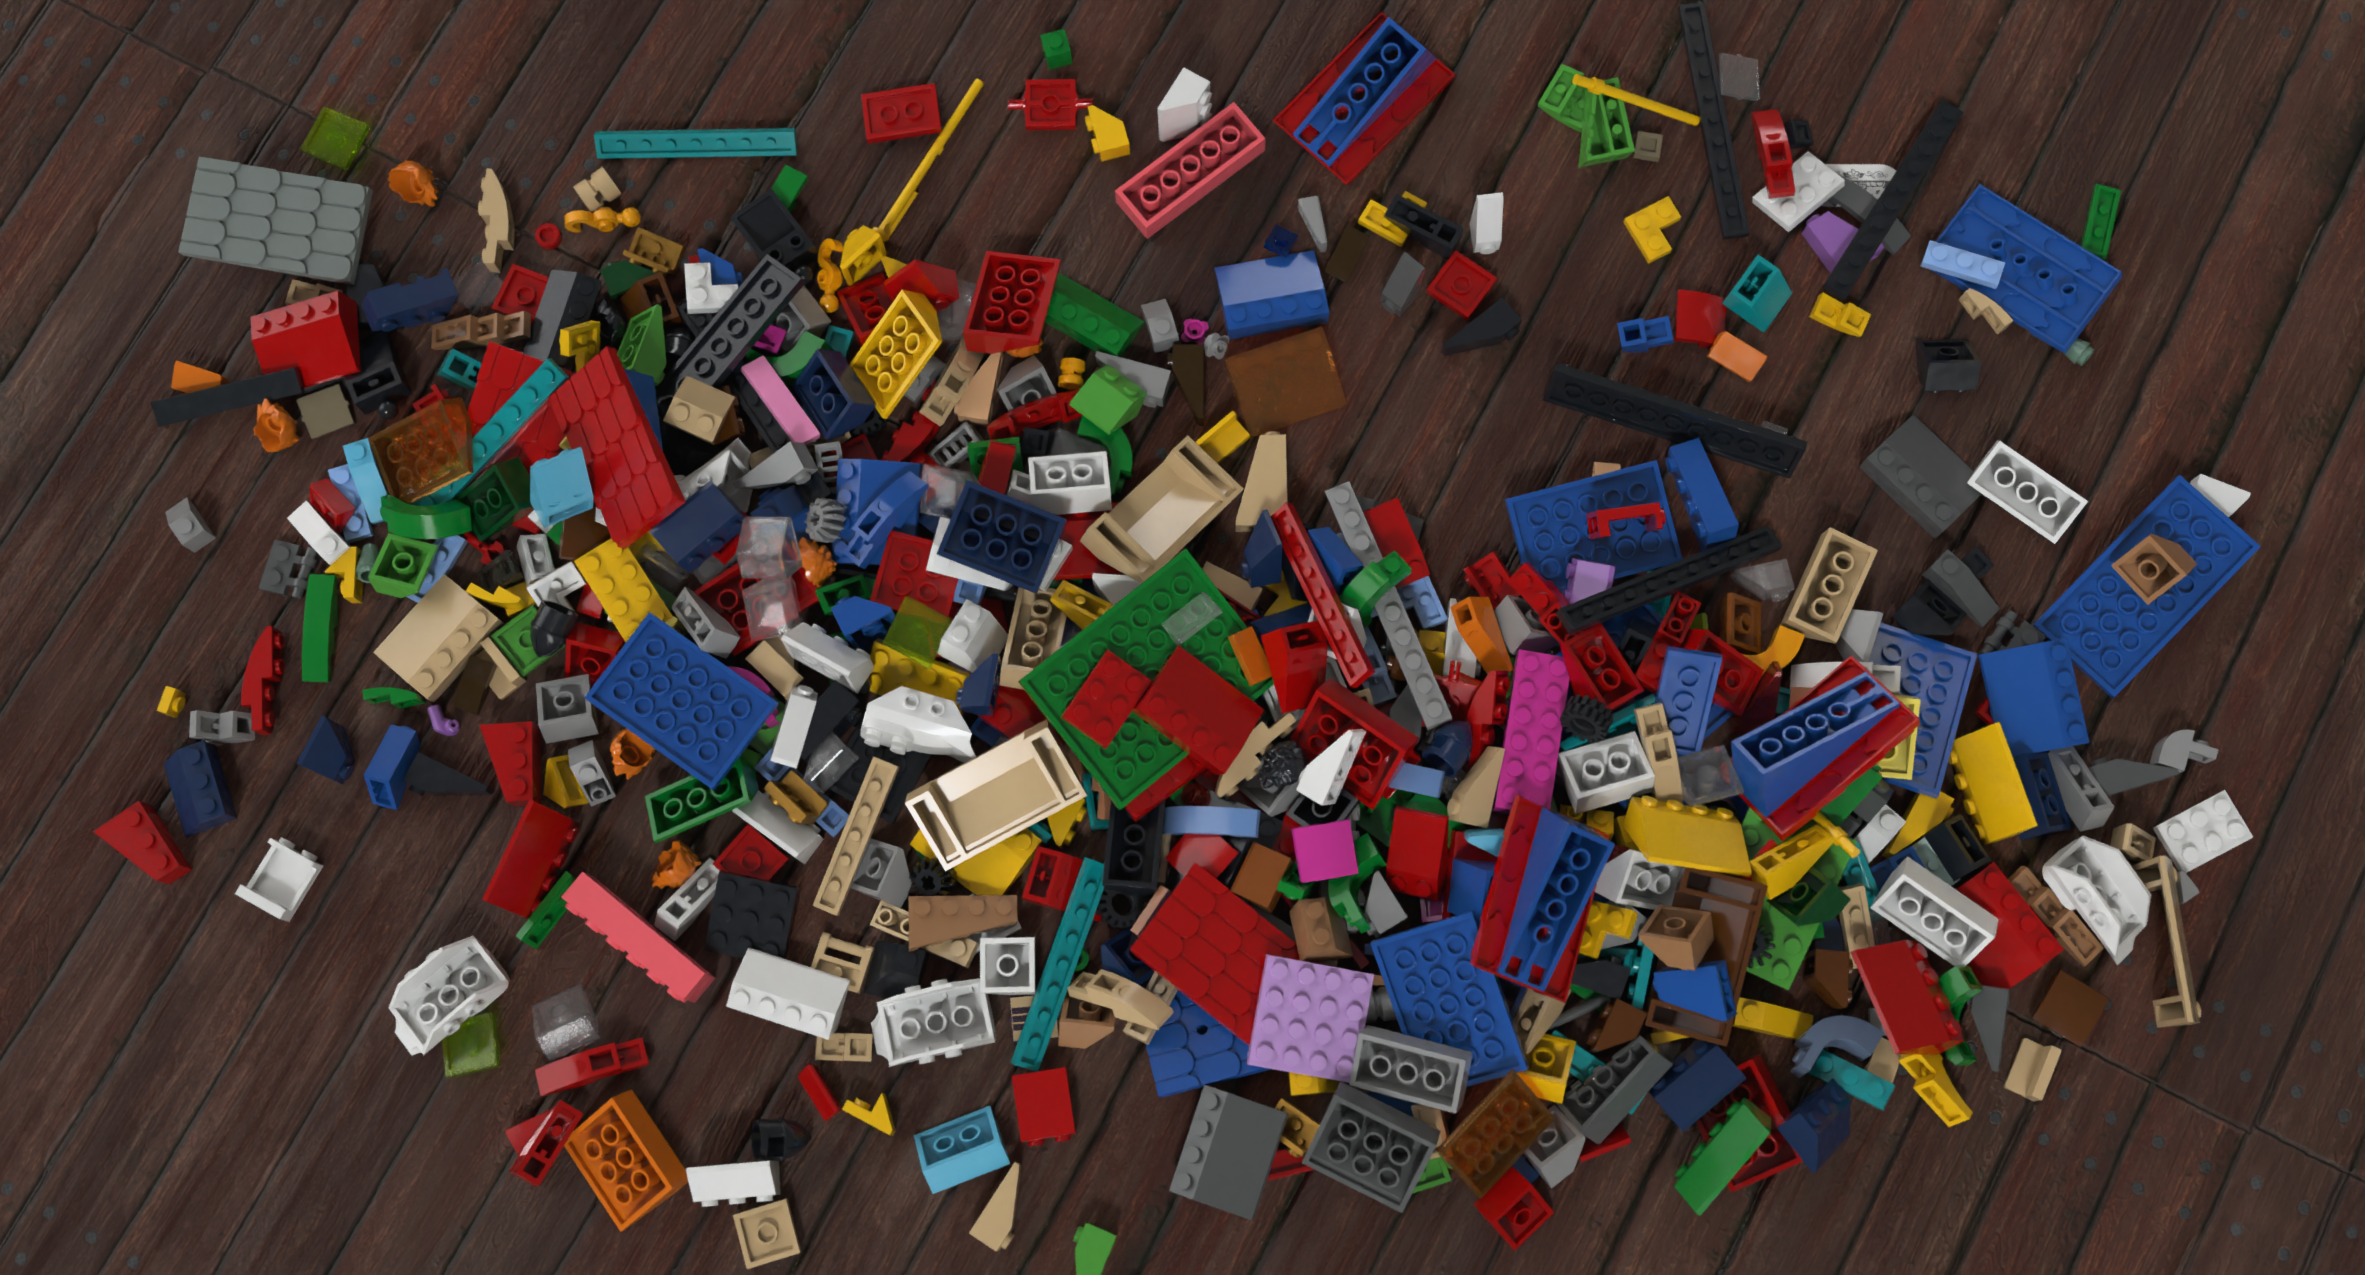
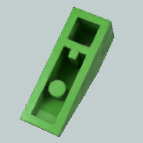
[1073,1222,1118,1275]

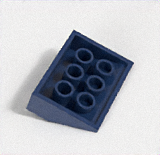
[937,480,1067,594]

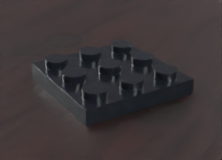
[823,717,933,825]
[704,870,799,959]

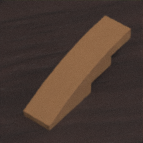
[431,311,531,350]
[2008,866,2103,966]

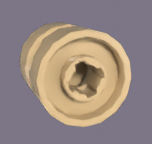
[573,167,621,213]

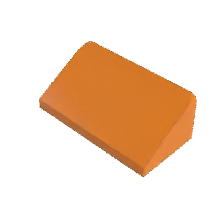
[1707,331,1767,382]
[171,361,229,393]
[1228,626,1272,686]

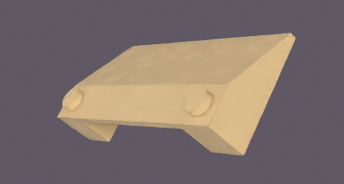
[1080,435,1243,583]
[905,719,1087,871]
[2131,856,2201,1028]

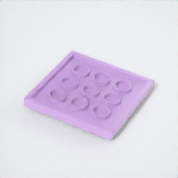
[1246,954,1374,1083]

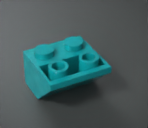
[1722,255,1792,333]

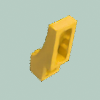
[1898,1054,1973,1127]

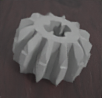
[804,498,847,543]

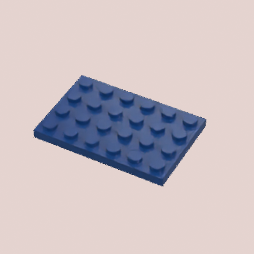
[1505,460,1682,593]
[584,612,779,791]
[1868,623,1977,799]
[1370,910,1529,1087]

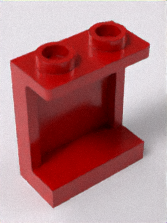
[1586,502,1666,540]
[1012,1067,1077,1147]

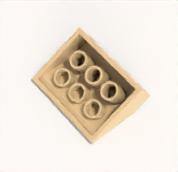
[373,574,504,702]

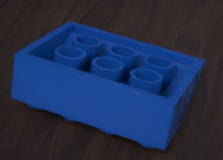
[1215,250,1329,340]
[831,459,923,567]
[1978,638,2089,757]

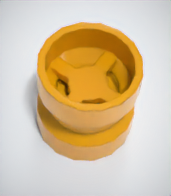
[1058,358,1086,390]

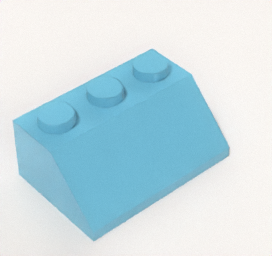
[914,1106,1010,1194]

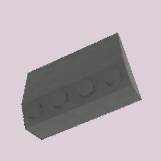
[1859,414,1982,539]
[1302,1081,1441,1213]
[1169,1085,1288,1221]

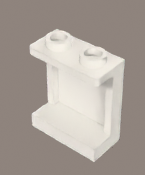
[235,837,323,922]

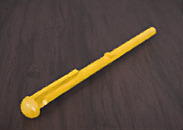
[872,79,984,242]

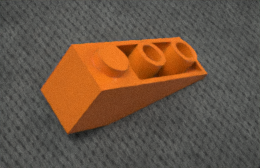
[1450,596,1514,674]

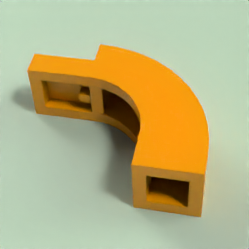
[1742,625,1805,680]

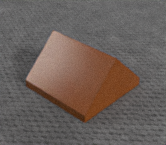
[1720,592,1762,654]
[1230,842,1294,914]

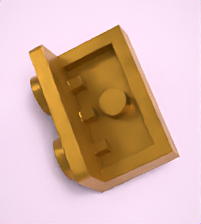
[622,227,686,277]
[763,770,829,824]
[1275,1098,1320,1158]

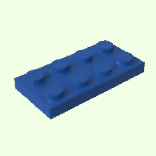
[1654,646,1722,757]

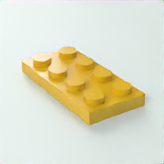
[574,538,673,642]
[868,638,971,717]

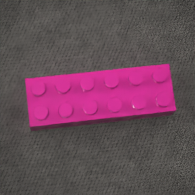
[1492,649,1570,815]

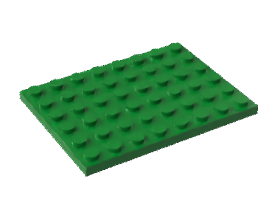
[1018,549,1274,810]

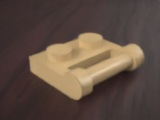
[811,932,875,994]

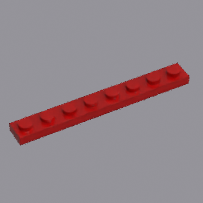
[1270,502,1375,688]

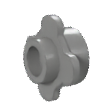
[1204,332,1230,359]

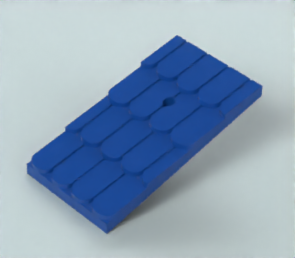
[1922,184,2122,354]
[1146,990,1271,1098]

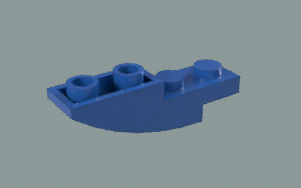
[843,471,930,569]

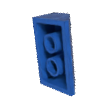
[831,596,905,651]

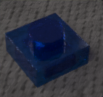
[1264,225,1299,258]

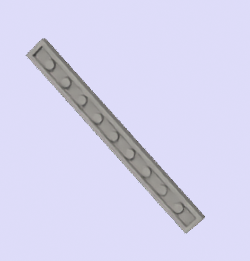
[1325,481,1452,730]

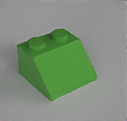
[1069,364,1147,434]
[368,533,438,598]

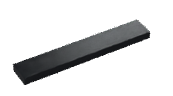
[151,367,305,427]

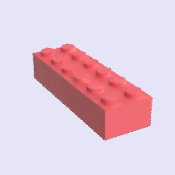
[1115,102,1266,239]
[561,872,715,1003]

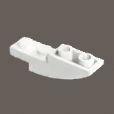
[1790,662,1901,695]

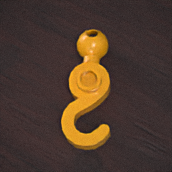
[564,207,641,233]
[817,239,843,313]

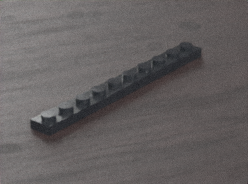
[1678,1,1750,240]
[1822,99,1964,301]
[677,302,834,508]
[1556,525,1782,635]

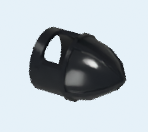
[663,326,696,375]
[530,600,579,658]
[751,1117,812,1161]

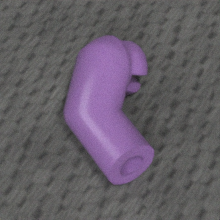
[427,705,460,736]

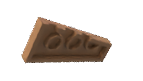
[908,895,1018,952]

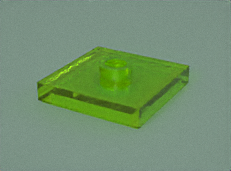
[301,106,370,171]
[882,596,953,668]
[442,1012,501,1078]

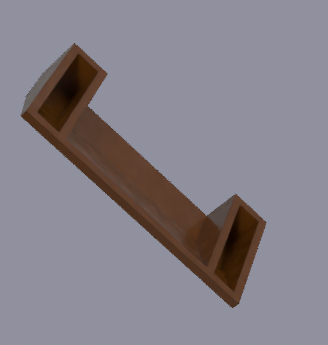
[1644,867,1768,1047]

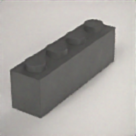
[1555,1035,1673,1144]

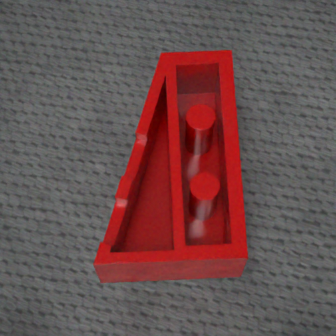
[479,721,541,806]
[93,801,192,885]

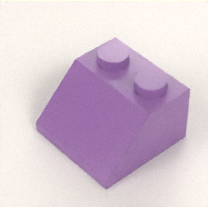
[1562,558,1615,604]

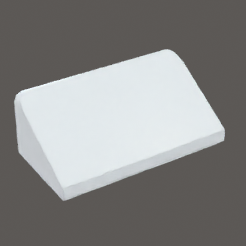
[517,534,555,586]

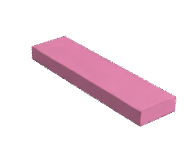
[741,355,820,445]

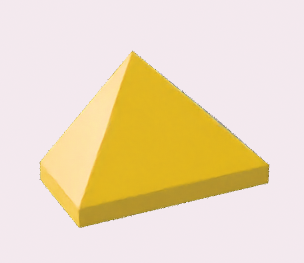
[543,755,589,808]

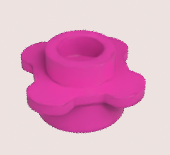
[1181,319,1209,344]

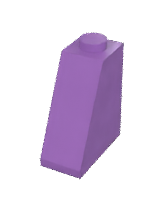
[1802,211,1884,274]

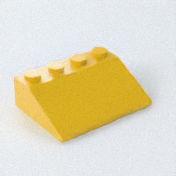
[849,289,942,419]
[1948,722,2038,846]
[1623,796,1751,877]
[910,828,1043,896]

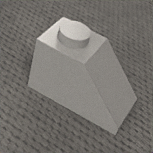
[1141,299,1179,353]
[165,497,216,553]

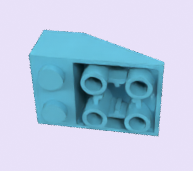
[530,447,594,528]

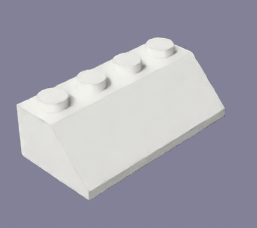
[1967,440,2088,544]
[1870,856,1999,966]
[726,948,851,1040]

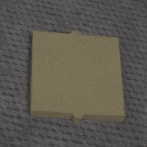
[296,384,355,439]

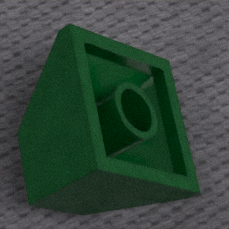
[1767,867,1851,926]

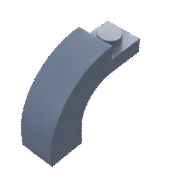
[1790,1016,1884,1078]

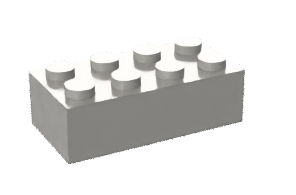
[1349,1025,1473,1114]

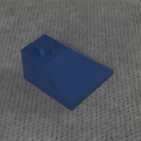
[1240,509,1282,588]
[956,653,1002,717]
[296,716,355,785]
[1101,925,1155,987]

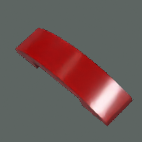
[987,390,1082,440]

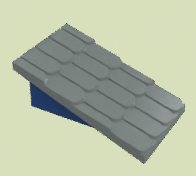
[178,157,373,285]

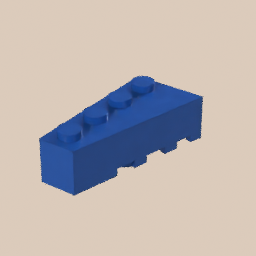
[1665,438,1739,552]

